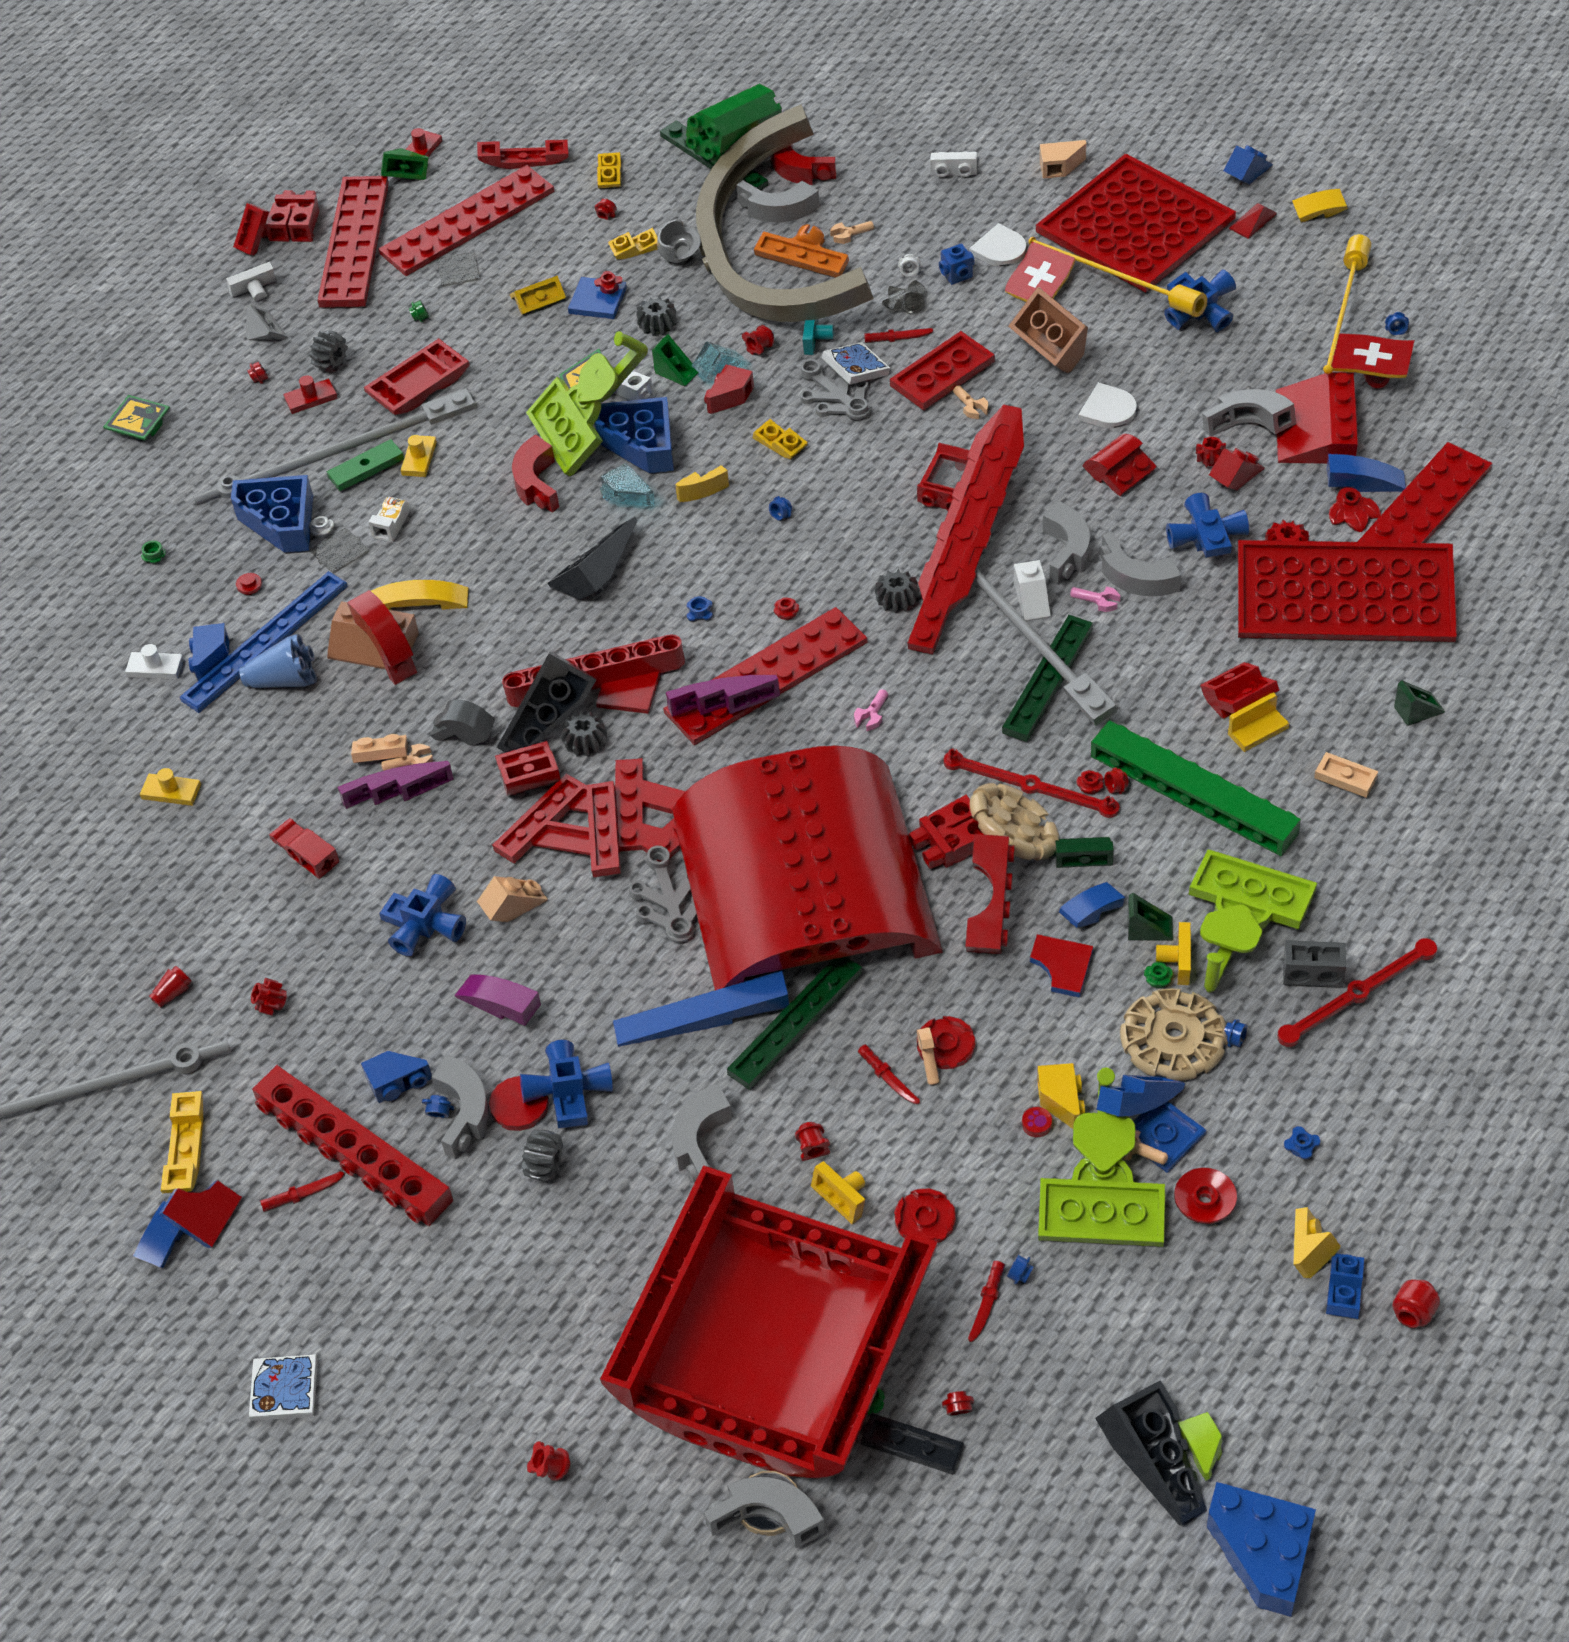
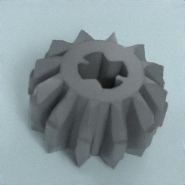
[636,296,677,336]
[308,330,348,372]
[874,569,919,613]
[561,711,607,757]
[521,1129,563,1181]

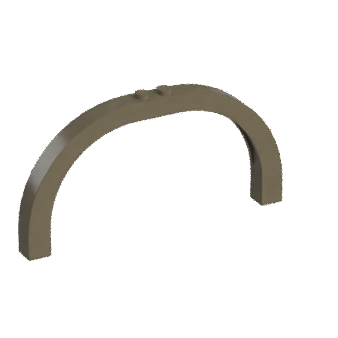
[696,104,874,322]

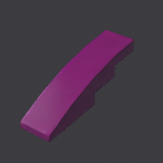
[666,675,780,717]
[337,761,454,809]

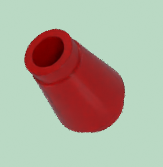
[149,966,192,1008]

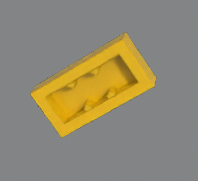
[401,435,437,477]
[140,768,201,806]
[1156,922,1191,985]
[811,1161,866,1225]

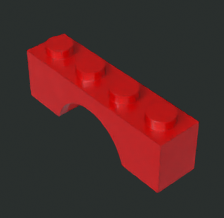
[965,834,1015,954]

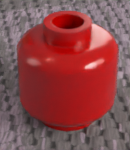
[1392,1279,1440,1328]

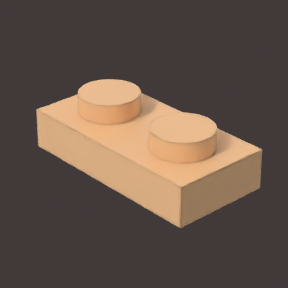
[351,734,408,763]
[1314,752,1378,798]

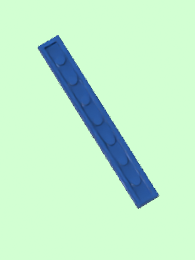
[180,571,348,713]

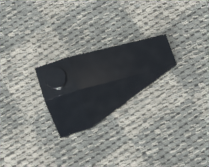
[547,517,638,600]
[496,651,597,753]
[1095,1380,1206,1525]

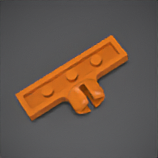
[754,224,849,278]

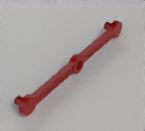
[943,748,1120,818]
[1277,938,1437,1047]

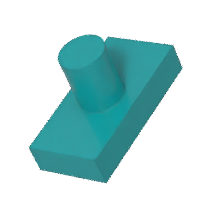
[802,319,834,355]

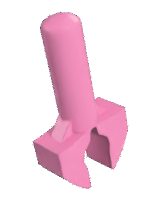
[1070,586,1121,612]
[854,689,888,731]

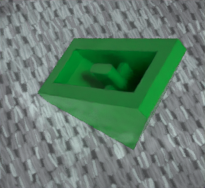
[380,148,429,180]
[652,334,699,387]

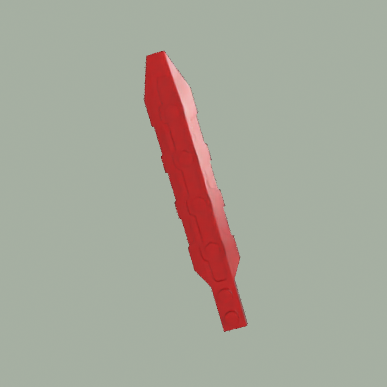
[907,405,1024,655]

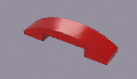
[477,139,569,169]

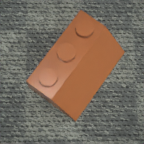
[1008,287,1088,373]
[327,601,419,669]

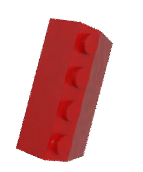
[1275,372,1358,464]

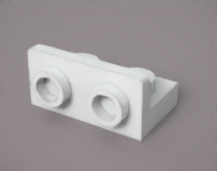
[930,151,977,177]

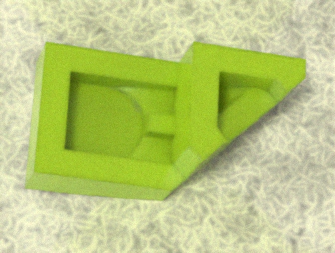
[1178,1412,1222,1481]

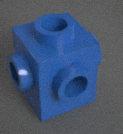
[939,243,975,285]

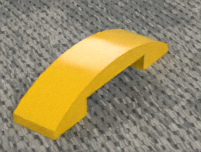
[371,580,468,610]
[161,1091,203,1194]

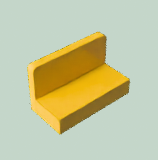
[510,275,566,314]
[1228,692,1289,752]

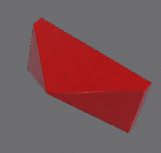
[1229,203,1277,239]

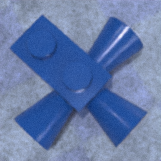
[1164,269,1236,332]
[1166,493,1249,558]
[379,874,466,956]
[520,1040,613,1128]

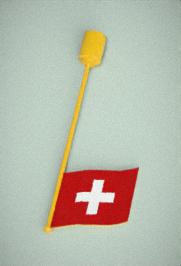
[1323,234,1415,378]
[1005,237,1207,317]

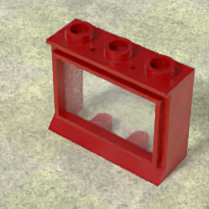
[917,442,969,511]

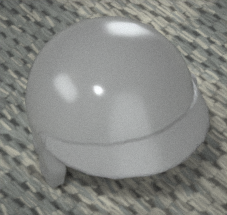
[657,219,701,263]

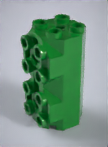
[686,83,782,164]

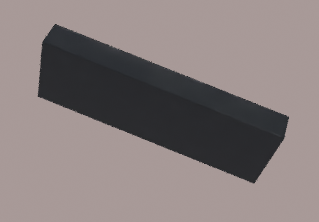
[861,1413,964,1475]

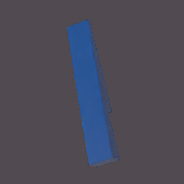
[613,971,789,1047]

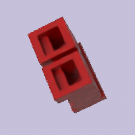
[265,190,320,242]
[909,795,984,869]

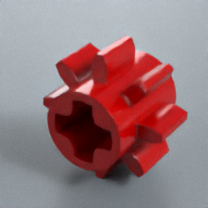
[1196,437,1226,467]
[251,978,287,1016]

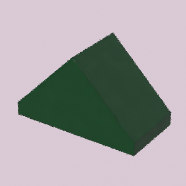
[1394,680,1445,726]
[1127,893,1173,941]

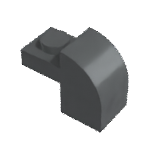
[430,700,495,746]

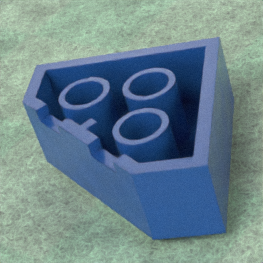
[594,397,674,473]
[231,475,313,552]
[1207,1482,1316,1617]

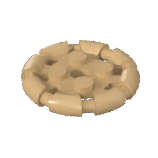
[970,783,1059,861]
[1120,988,1228,1081]

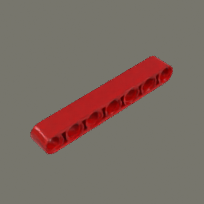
[502,634,685,707]

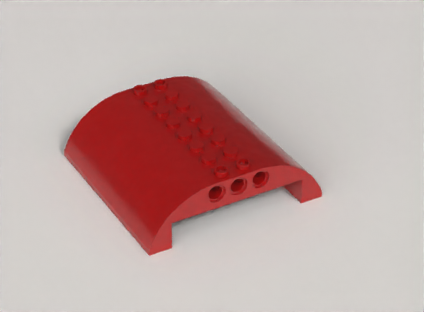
[672,745,943,990]
[600,1165,938,1478]

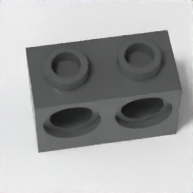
[1283,940,1346,987]

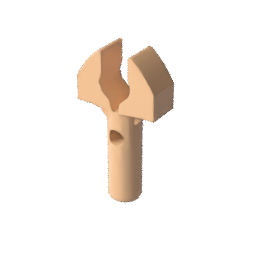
[830,221,874,244]
[953,385,988,419]
[381,744,433,771]
[917,1028,939,1085]
[1123,1130,1168,1165]

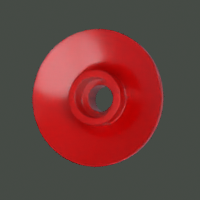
[1174,1168,1237,1224]

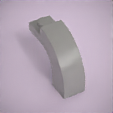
[737,180,820,222]
[1202,389,1296,437]
[1043,500,1090,585]
[1099,532,1181,596]
[432,1055,489,1159]
[672,1083,733,1183]
[704,1477,825,1548]

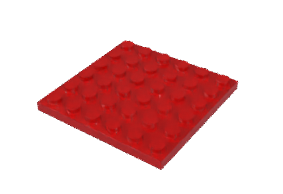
[1036,153,1236,293]

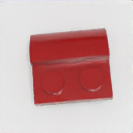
[1082,434,1157,496]
[1200,662,1280,719]
[495,741,560,796]

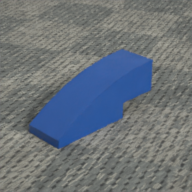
[1327,454,1406,492]
[1096,1075,1185,1117]

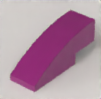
[454,974,541,1026]

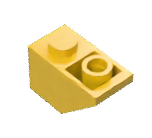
[1037,1063,1085,1129]

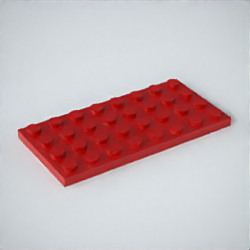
[1238,540,1457,642]

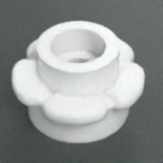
[898,254,921,277]
[310,516,334,538]

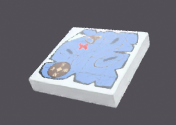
[822,342,890,384]
[249,1354,318,1421]

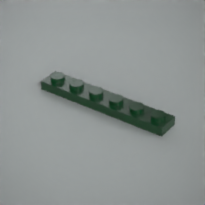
[660,120,768,190]
[1002,615,1093,742]
[727,956,862,1090]

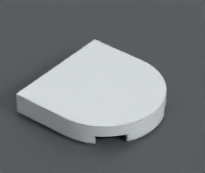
[969,223,1026,266]
[1078,382,1136,428]

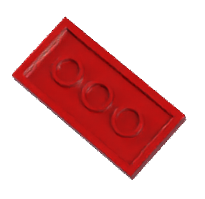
[890,331,995,410]

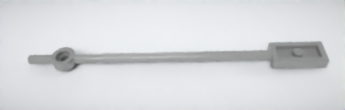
[193,388,476,505]
[931,526,1118,726]
[0,1040,230,1117]

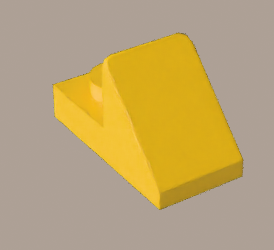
[1293,1207,1341,1278]

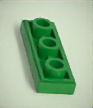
[326,439,404,491]

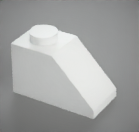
[1014,560,1051,622]

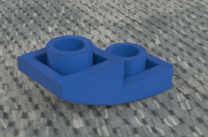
[1059,882,1125,928]
[133,1201,183,1268]
[1326,1253,1364,1319]

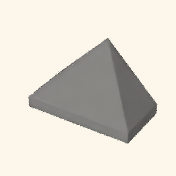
[246,305,288,340]

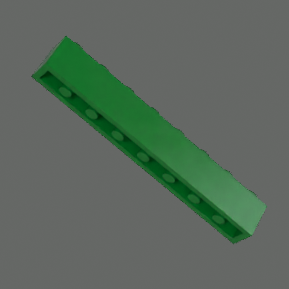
[1091,720,1301,857]

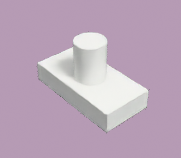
[226,262,275,302]
[125,644,184,679]

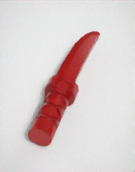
[864,328,933,343]
[858,1044,920,1104]
[260,1171,344,1212]
[968,1260,1005,1342]

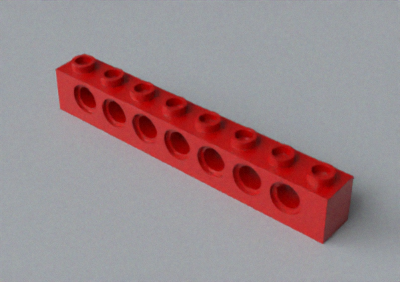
[252,1065,453,1226]

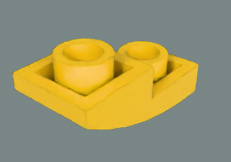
[597,152,621,188]
[1292,189,1348,222]
[608,228,658,259]
[752,419,808,459]
[675,465,729,502]

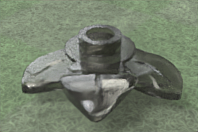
[882,280,926,313]

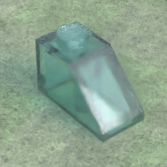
[692,341,751,383]
[600,463,655,510]

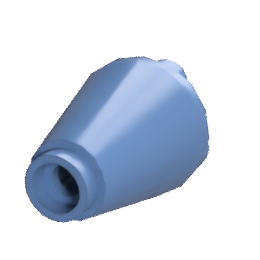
[239,634,317,688]

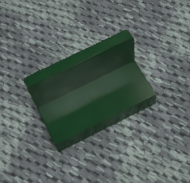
[1055,837,1114,868]

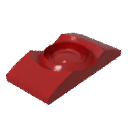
[364,338,470,415]

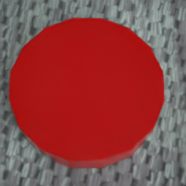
[917,1016,975,1069]
[489,1076,549,1131]
[894,1188,956,1243]

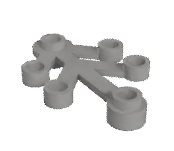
[800,359,870,420]
[629,846,697,943]

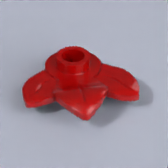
[1329,487,1381,532]

